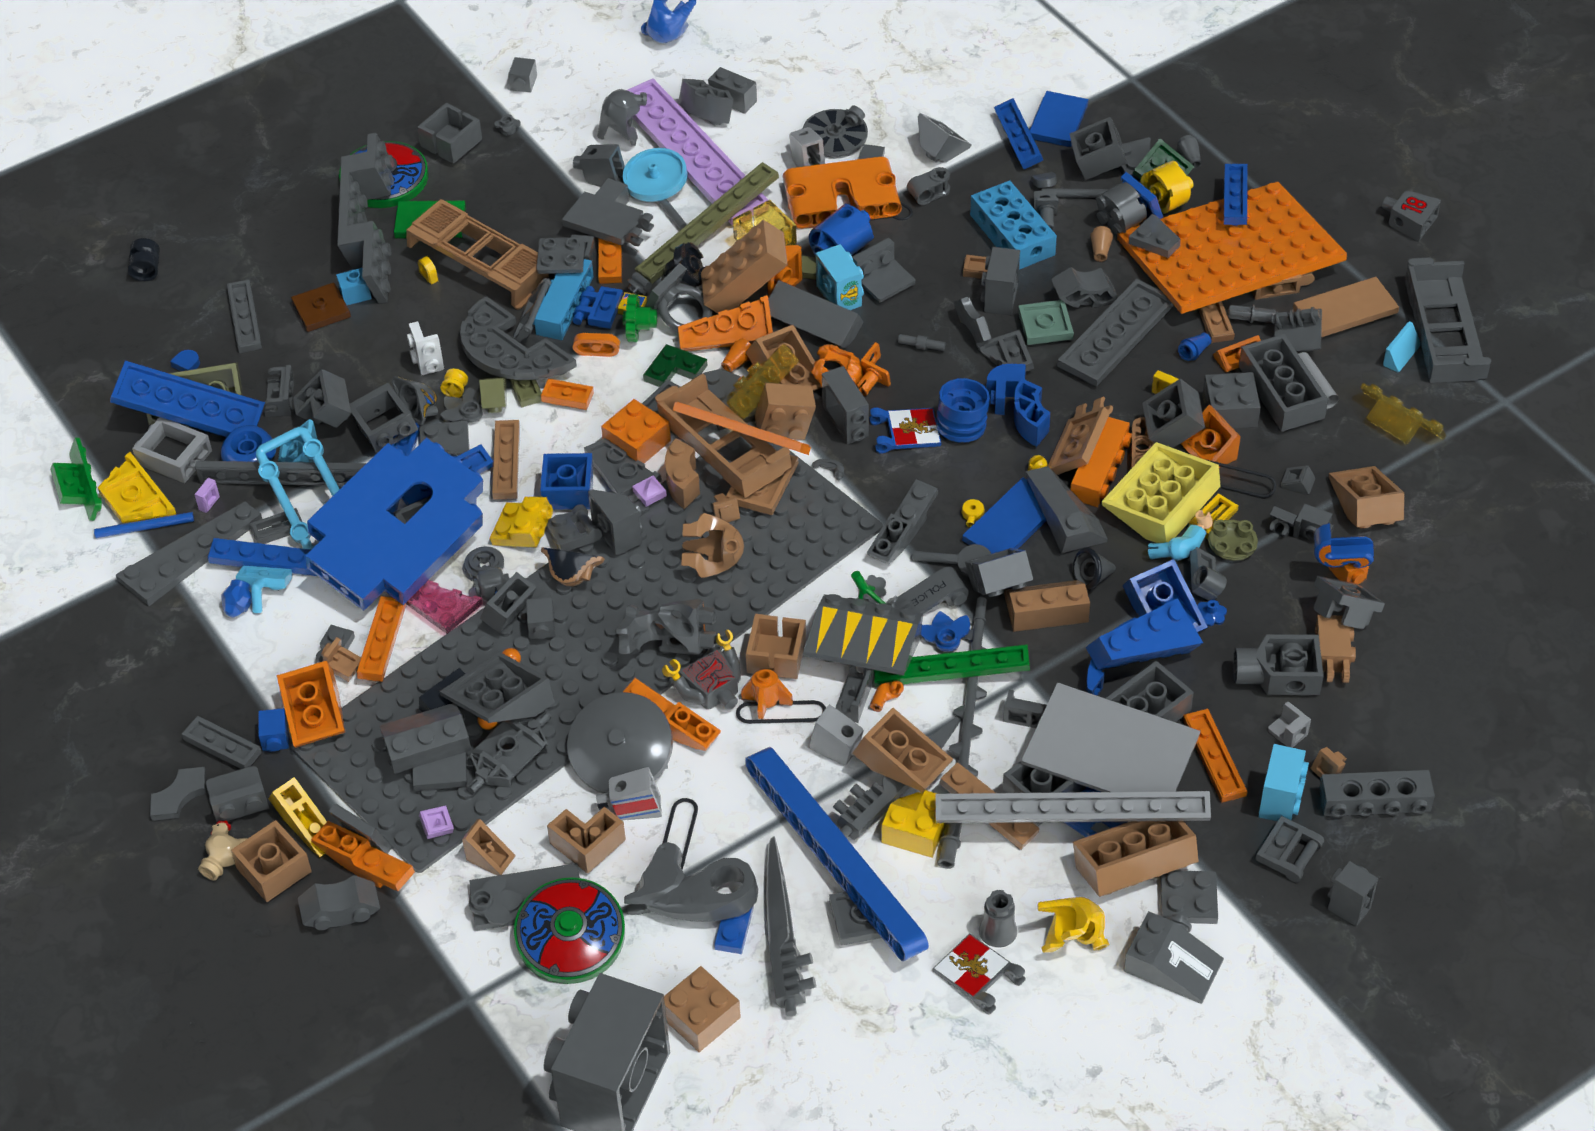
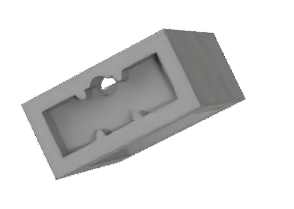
[132,417,212,483]

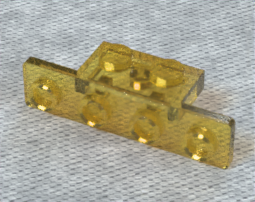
[727,344,799,420]
[1360,383,1447,444]

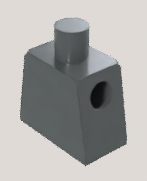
[573,144,625,187]

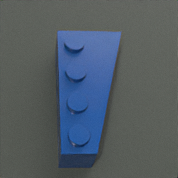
[1086,598,1203,670]

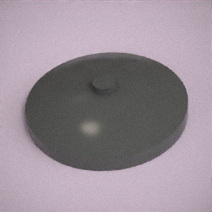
[567,692,673,793]

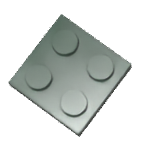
[1018,300,1074,345]

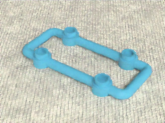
[256,427,340,550]

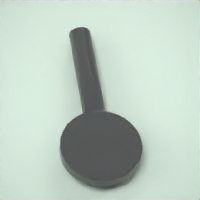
[912,544,991,577]

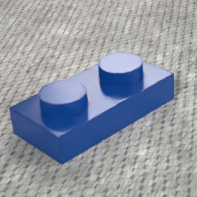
[715,906,754,954]

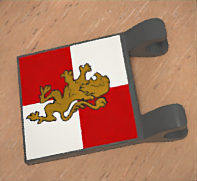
[933,933,1026,1014]

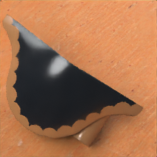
[541,547,605,586]

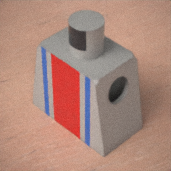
[596,767,662,821]

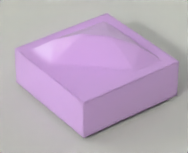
[632,476,667,507]
[195,478,220,513]
[419,805,454,839]

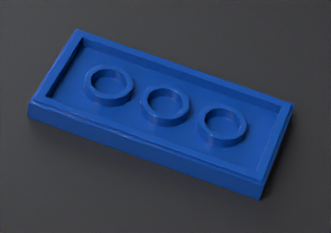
[962,477,1046,554]

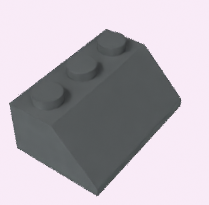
[379,703,471,774]

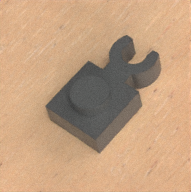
[316,625,355,663]

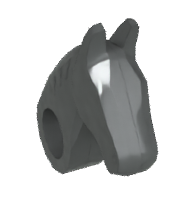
[624,842,758,921]

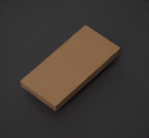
[1293,277,1399,337]

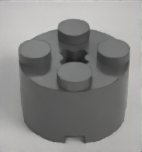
[1096,182,1147,237]

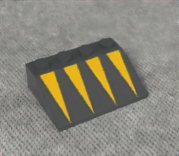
[803,594,923,675]

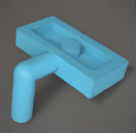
[236,566,292,613]

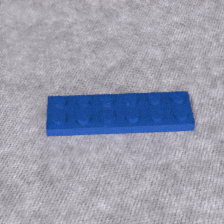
[110,361,265,437]

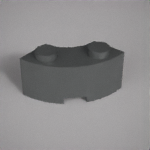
[678,78,733,125]
[1052,267,1118,308]
[298,875,380,930]

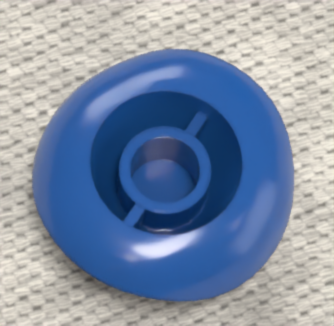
[221,425,276,462]

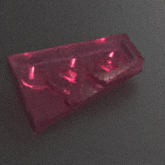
[406,580,483,634]

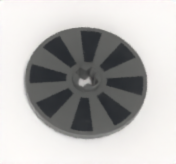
[802,109,868,157]

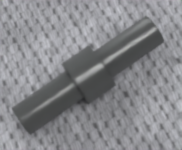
[898,334,946,351]

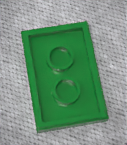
[394,201,466,238]

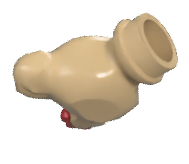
[198,821,248,880]

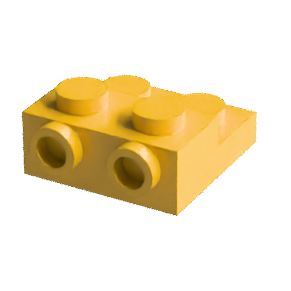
[489,497,553,547]

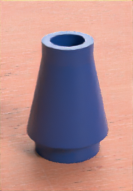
[1178,332,1211,361]

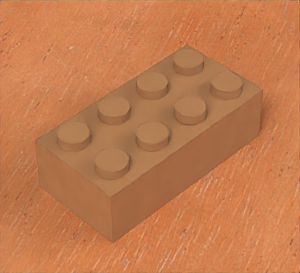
[701,220,788,313]
[1073,821,1199,897]

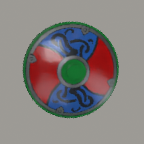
[339,141,429,208]
[514,878,625,984]

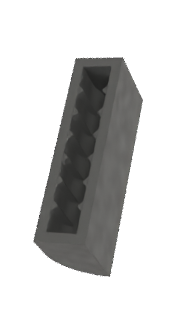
[768,280,863,348]

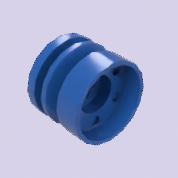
[936,378,990,442]

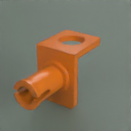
[856,342,891,396]

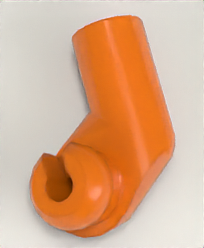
[870,680,904,712]

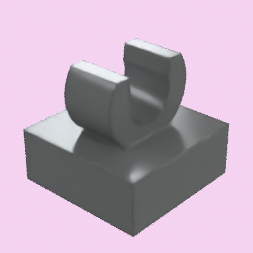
[1270,506,1298,537]

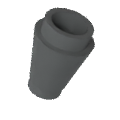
[1177,135,1202,169]

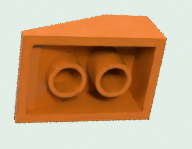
[277,660,345,748]

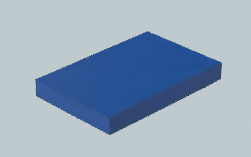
[1030,91,1088,147]

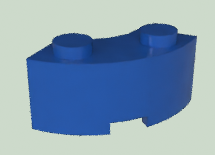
[1014,378,1050,447]

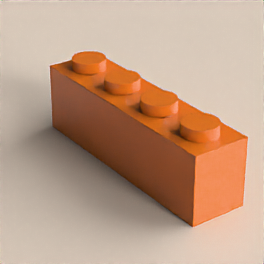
[1071,417,1132,507]

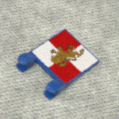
[869,408,941,454]

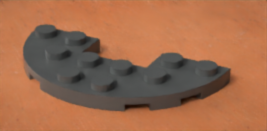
[460,296,577,380]

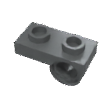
[1190,547,1227,601]

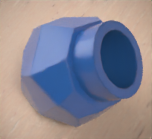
[221,579,252,617]

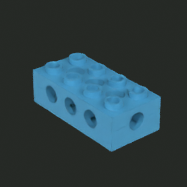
[970,181,1057,270]

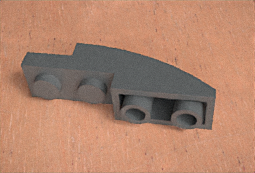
[867,479,938,564]

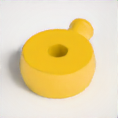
[961,499,985,527]

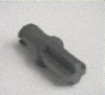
[1228,305,1276,324]
[937,823,962,869]

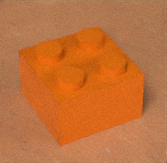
[601,399,671,463]

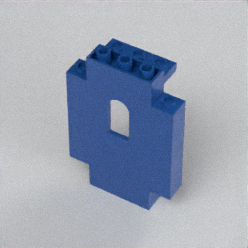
[305,438,483,611]

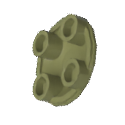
[1208,519,1258,561]

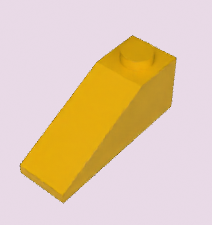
[268,777,327,858]

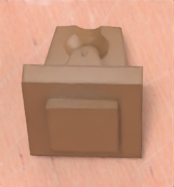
[712,493,740,522]

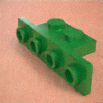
[50,438,102,521]

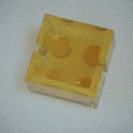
[733,200,797,246]

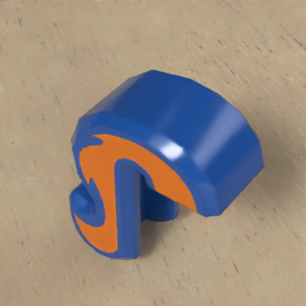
[1314,523,1374,568]

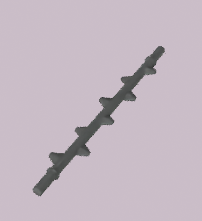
[949,597,987,777]

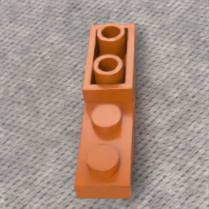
[623,678,721,751]
[311,821,415,891]

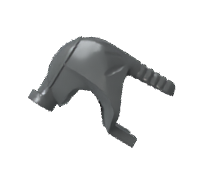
[597,89,647,146]

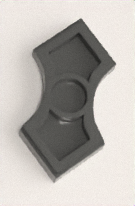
[953,297,991,343]
[150,767,207,821]

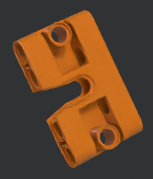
[782,157,902,228]

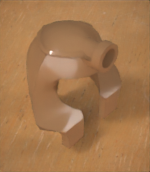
[681,513,744,578]

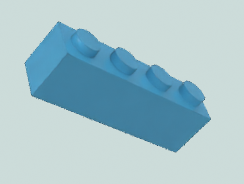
[533,259,594,340]

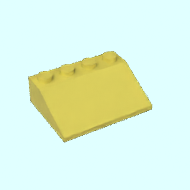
[1102,442,1221,543]

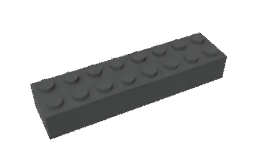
[1002,661,1194,825]

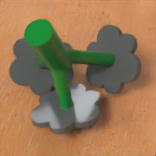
[847,571,898,608]

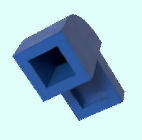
[986,364,1026,415]

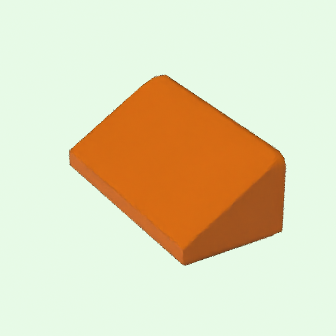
[1213,335,1261,373]

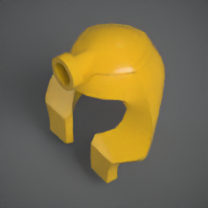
[1037,897,1109,953]

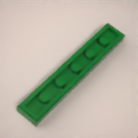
[874,644,1030,687]

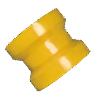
[440,368,468,398]

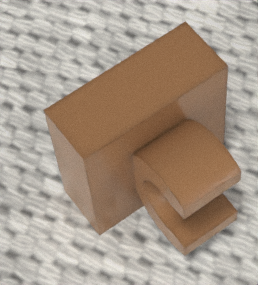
[1311,747,1347,778]

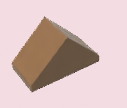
[462,819,516,876]

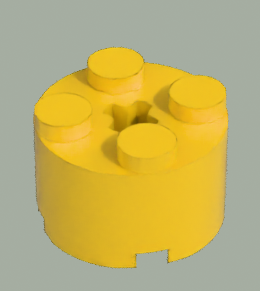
[1140,161,1193,214]

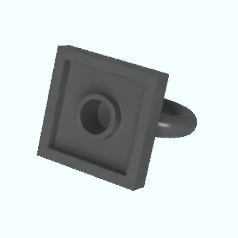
[645,263,712,332]

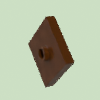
[291,282,351,332]

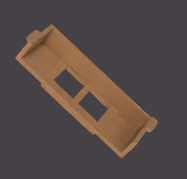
[406,199,549,309]
[655,374,792,498]

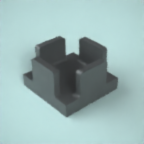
[1314,576,1385,629]

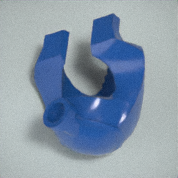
[641,0,696,43]

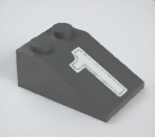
[1124,911,1224,1004]

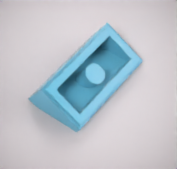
[1383,321,1421,372]

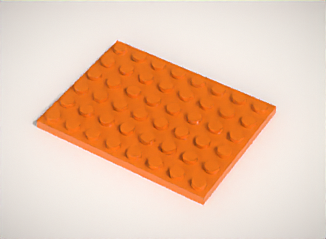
[1117,182,1347,314]

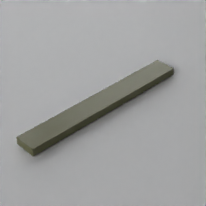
[635,162,779,284]

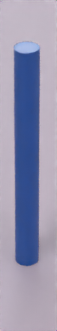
[94,512,194,538]

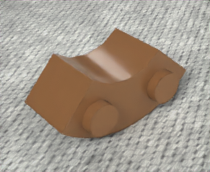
[665,438,700,509]

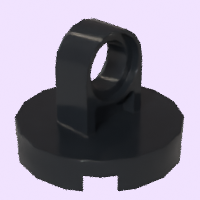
[664,242,706,288]

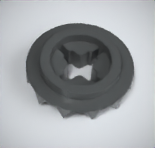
[464,546,504,578]

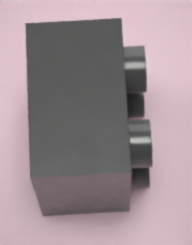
[543,972,670,1131]

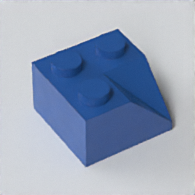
[540,453,593,510]

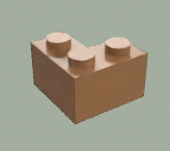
[547,807,626,874]

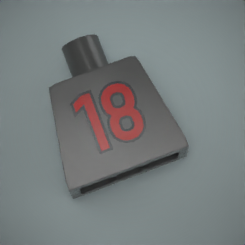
[1382,191,1441,242]

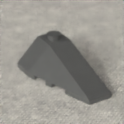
[1025,466,1108,553]

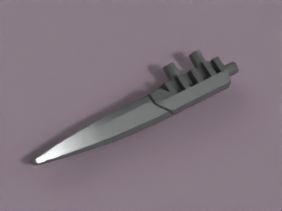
[833,716,960,840]
[766,836,816,1017]

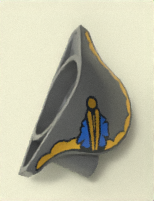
[391,376,438,425]

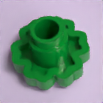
[623,294,657,342]

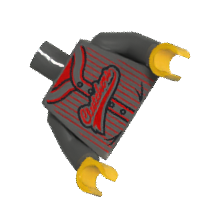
[662,630,741,710]

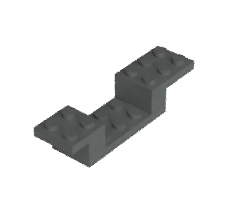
[338,133,394,304]

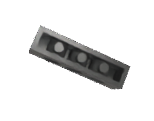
[1319,770,1435,817]

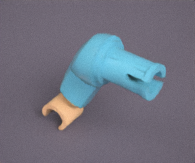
[1148,510,1213,561]

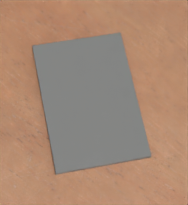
[1021,682,1201,792]

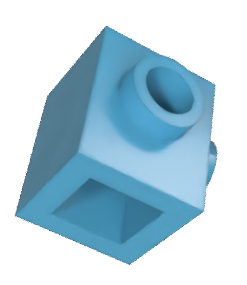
[336,268,372,305]

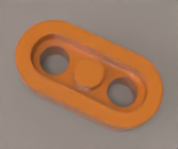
[573,333,620,357]

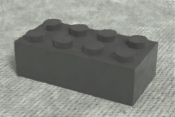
[1239,334,1328,432]

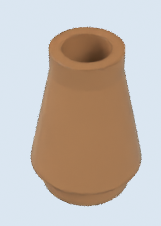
[1090,226,1113,262]

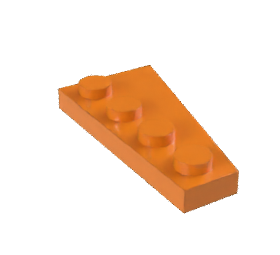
[678,295,773,351]

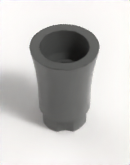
[979,890,1017,948]

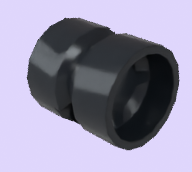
[128,238,160,282]

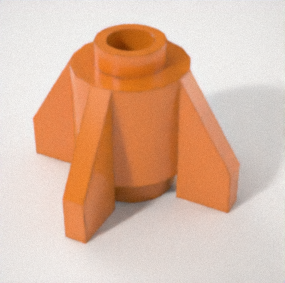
[741,669,793,719]

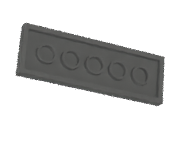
[1057,279,1174,387]

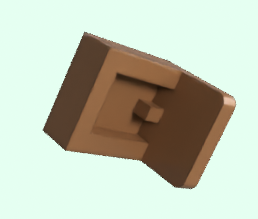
[321,637,361,682]

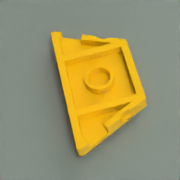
[98,452,176,523]

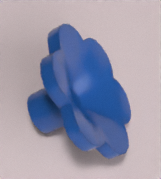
[1197,600,1227,626]

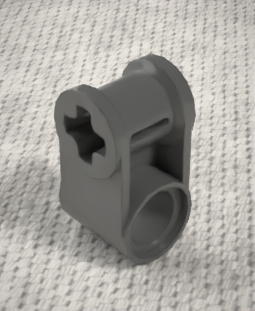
[906,167,950,205]

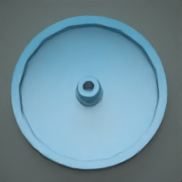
[623,148,688,202]

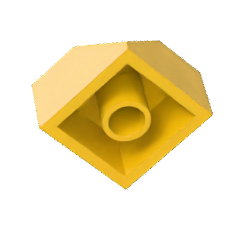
[882,790,946,858]

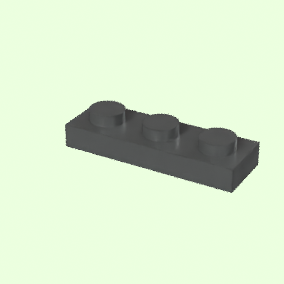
[182,716,262,769]

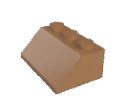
[1004,580,1090,632]

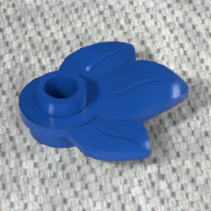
[921,611,970,652]

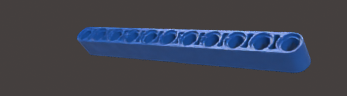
[745,747,929,961]

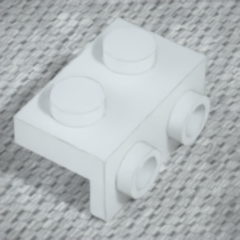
[407,321,444,375]

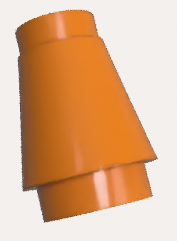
[721,338,751,373]

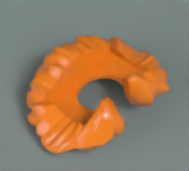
[811,344,863,387]

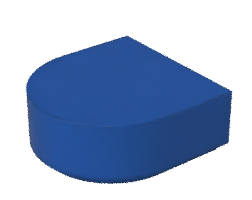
[170,350,200,371]

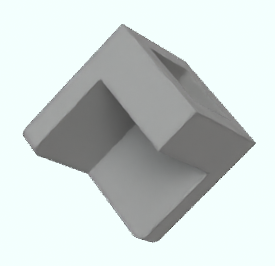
[1268,702,1311,748]

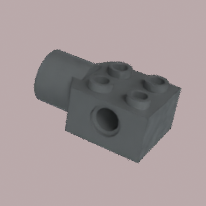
[1233,634,1323,695]

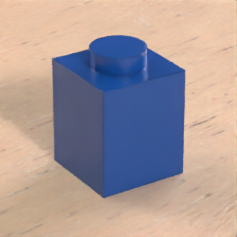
[259,708,289,751]

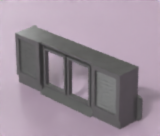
[1405,258,1491,383]

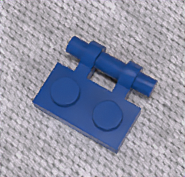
[573,286,623,329]

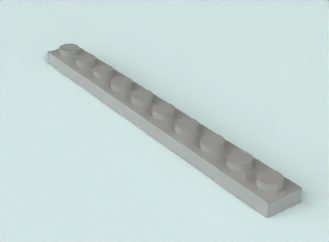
[936,791,1211,823]

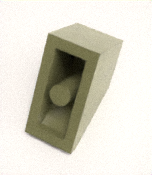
[479,377,507,413]

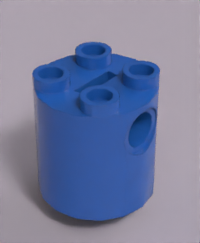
[809,203,874,256]

